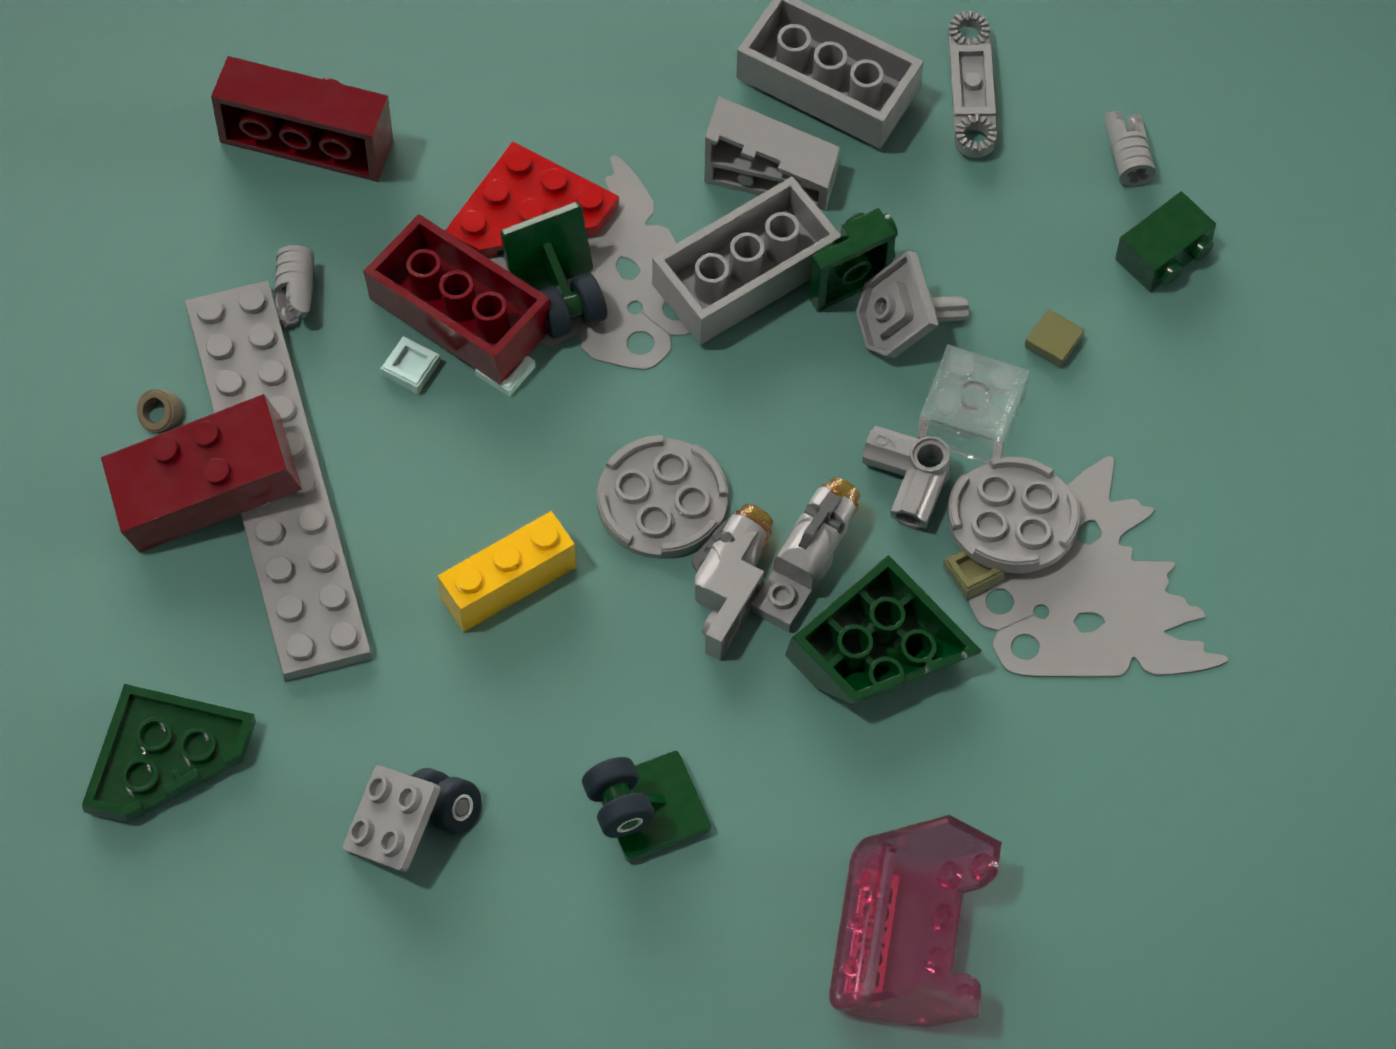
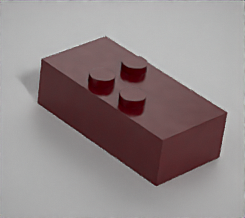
[211,56,394,182]
[363,214,551,385]
[101,394,302,553]

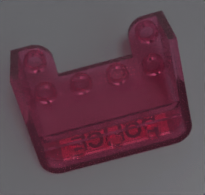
[829,815,1002,1028]

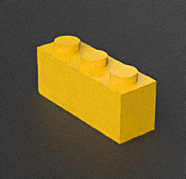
[437,511,576,632]

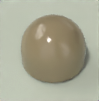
[137,389,183,432]

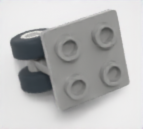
[342,765,481,872]

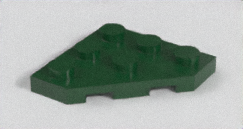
[82,684,256,823]

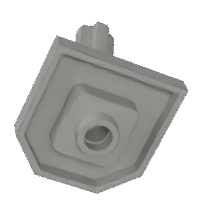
[856,250,969,358]

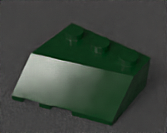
[785,555,982,705]

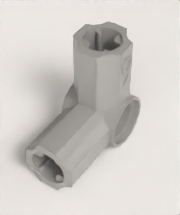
[862,426,951,530]

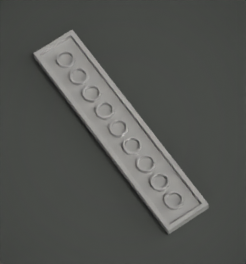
[185,280,372,682]

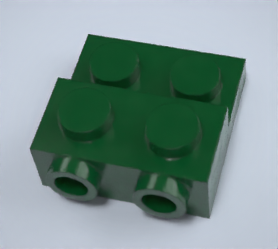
[809,208,898,312]

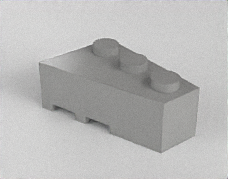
[704,96,840,211]

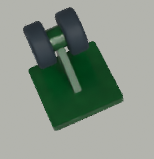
[500,202,608,339]
[582,751,711,862]

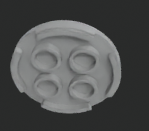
[597,435,728,559]
[947,456,1080,573]

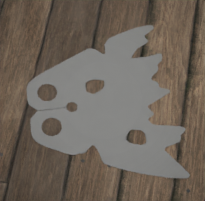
[488,155,689,369]
[969,456,1228,677]

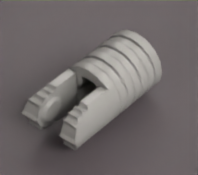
[1104,111,1156,187]
[275,245,315,329]

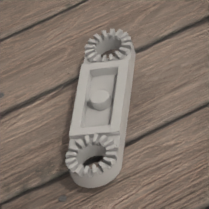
[948,11,997,158]

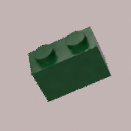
[1115,191,1216,292]

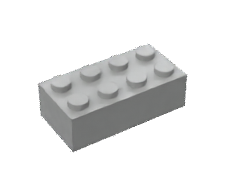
[736,0,924,149]
[652,176,841,345]

